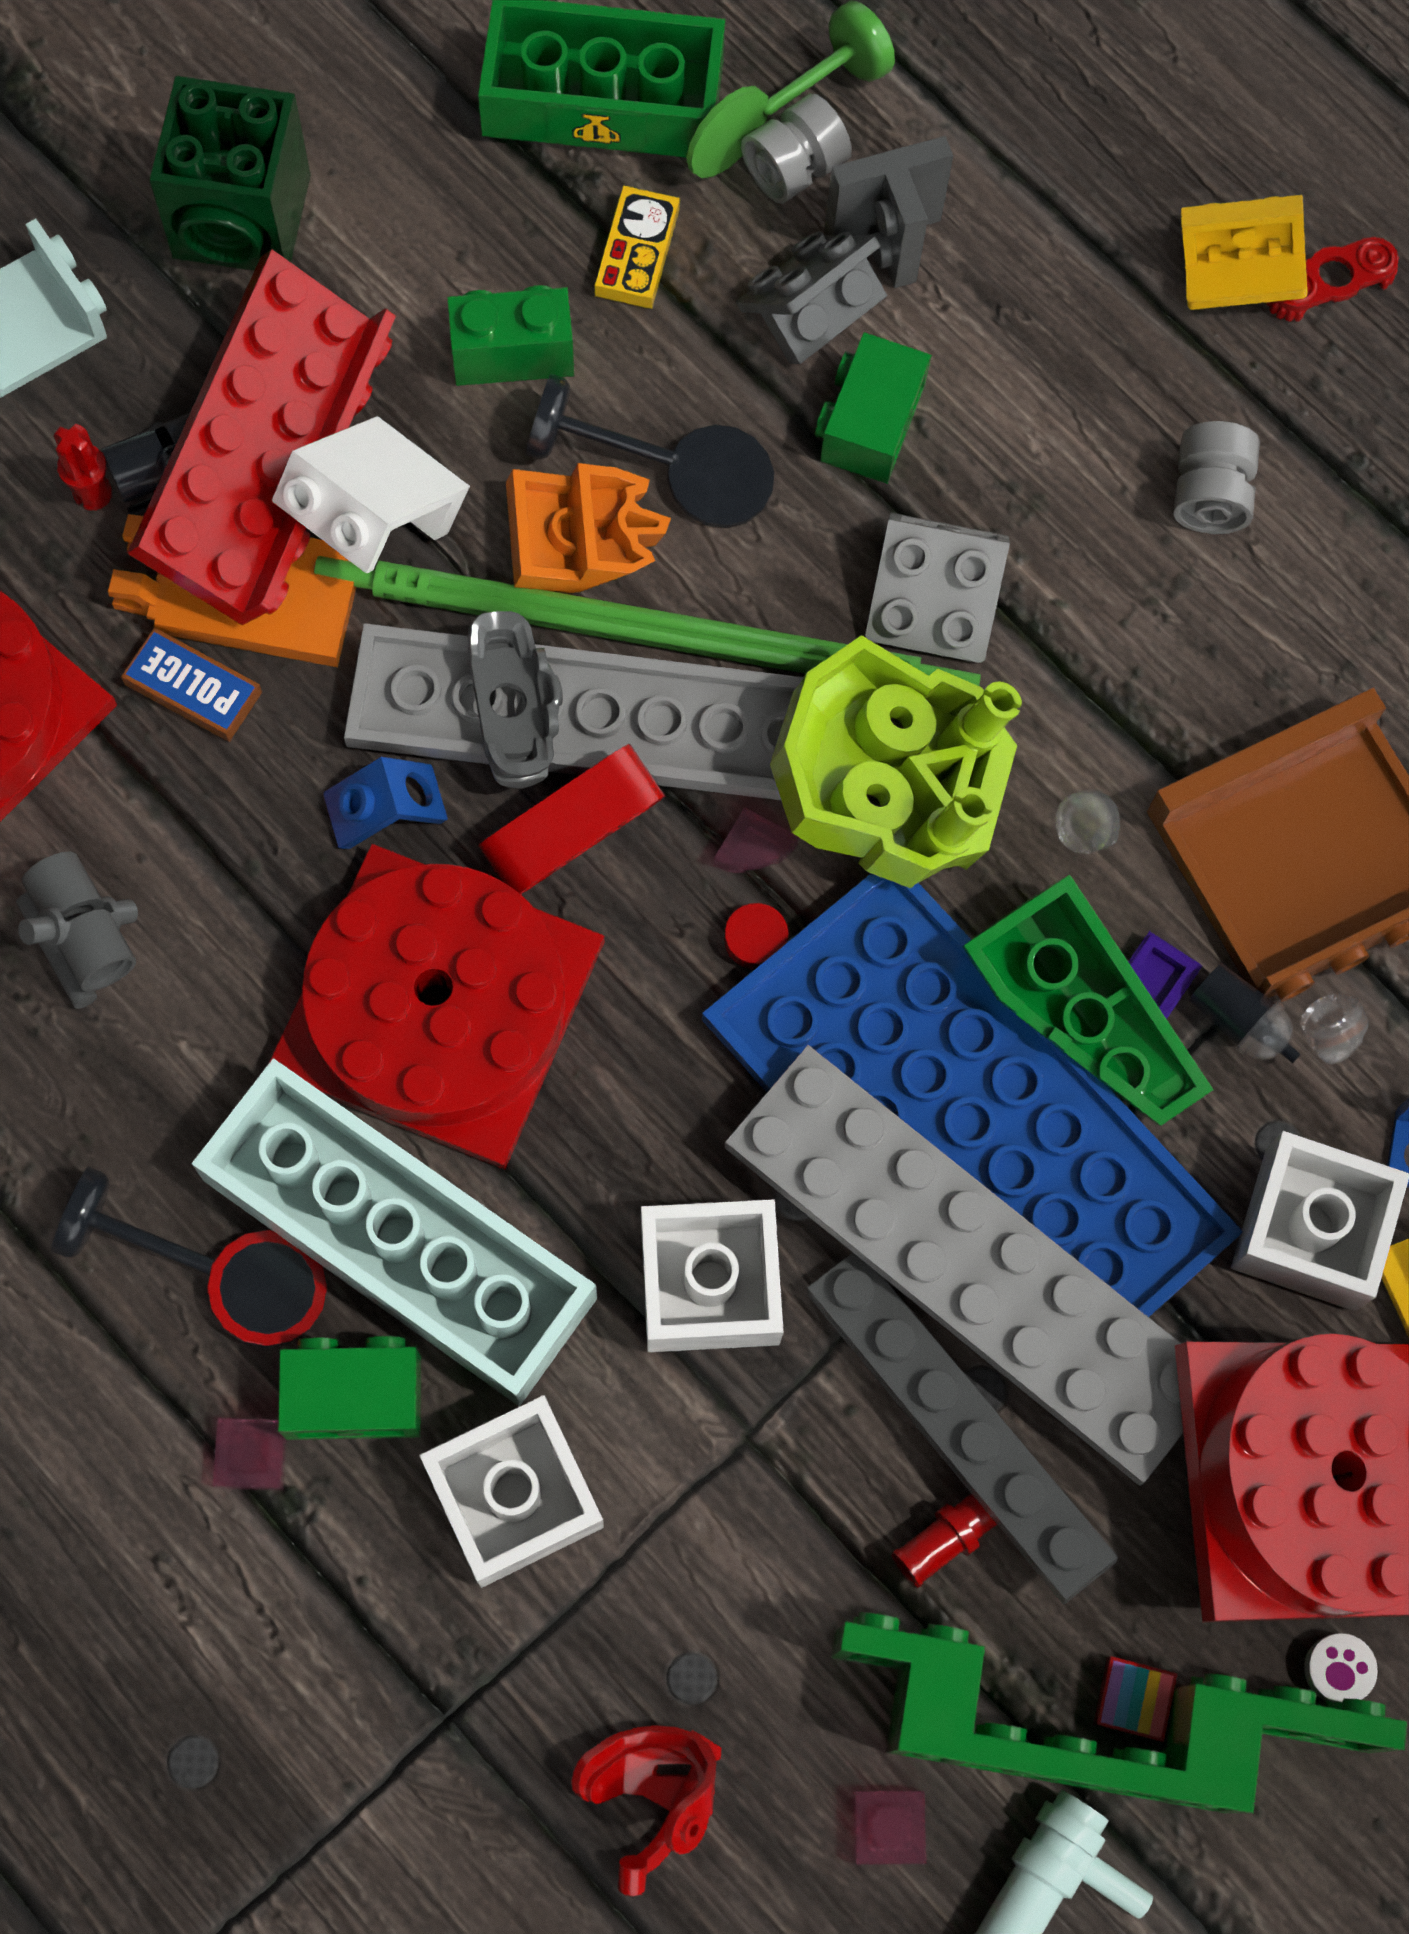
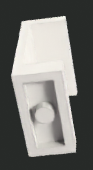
[272,416,470,574]

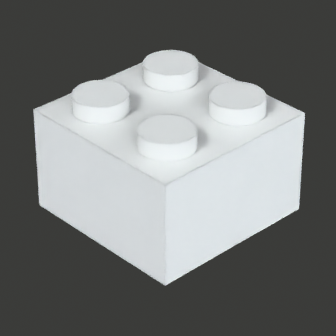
[1231,1131,1409,1311]
[641,1200,783,1352]
[420,1395,604,1588]

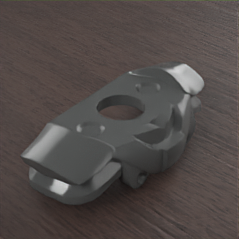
[468,611,563,789]

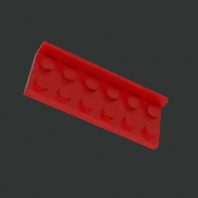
[127,249,396,625]

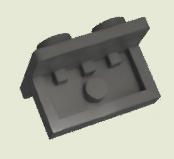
[736,232,887,364]

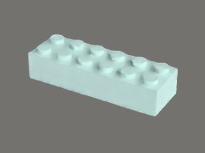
[192,1058,597,1407]

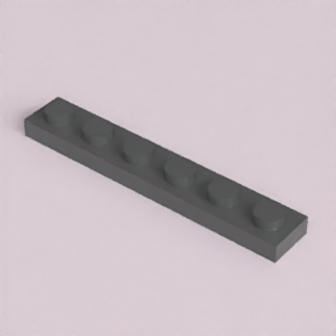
[807,1253,1118,1605]

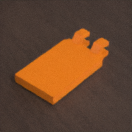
[108,514,357,668]

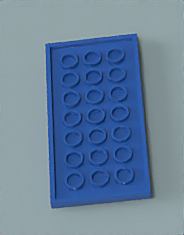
[702,873,1243,1317]

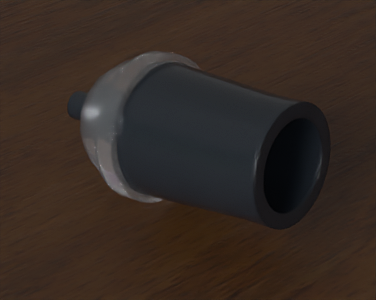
[1189,963,1301,1064]

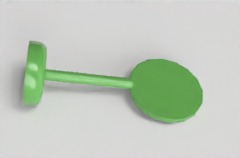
[686,0,895,178]

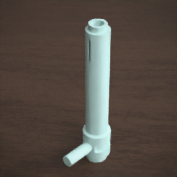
[975,1790,1153,1934]

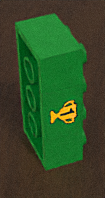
[478,0,726,157]

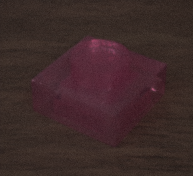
[853,1791,926,1864]

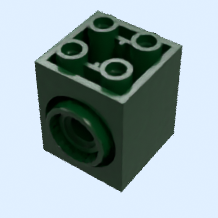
[149,75,311,271]

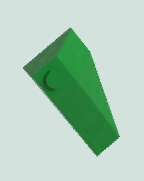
[962,875,1214,1126]

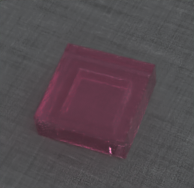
[213,1418,286,1490]

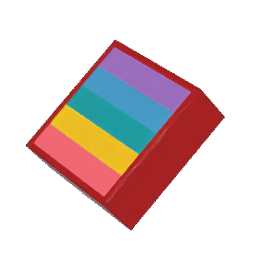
[1093,1656,1177,1743]

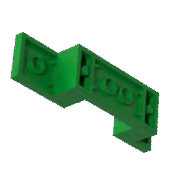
[831,1612,1407,1813]

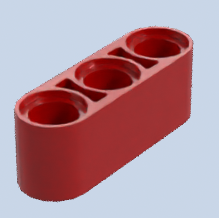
[478,744,665,894]

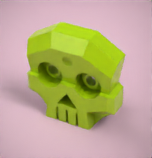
[770,635,1022,888]

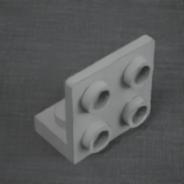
[865,513,1010,663]

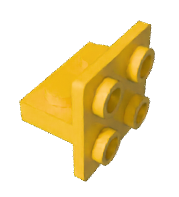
[1181,195,1307,310]

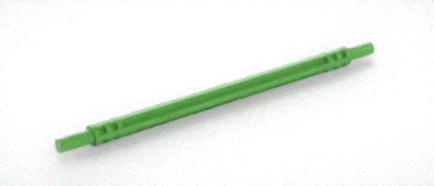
[314,556,981,686]

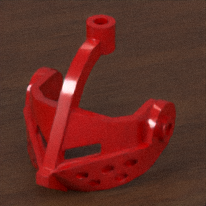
[571,1726,722,1896]

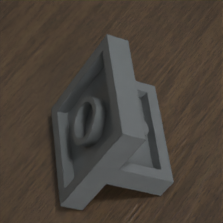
[824,136,953,288]

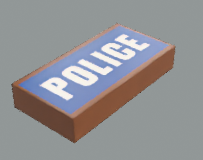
[121,627,262,742]

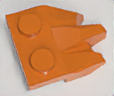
[506,463,671,593]

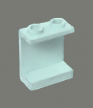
[0,218,108,398]

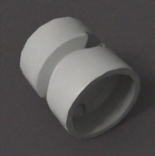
[741,93,852,204]
[1173,421,1260,534]

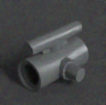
[16,851,138,1009]

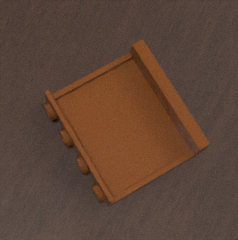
[1147,687,1409,1002]

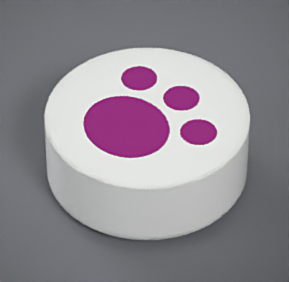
[1304,1634,1378,1702]

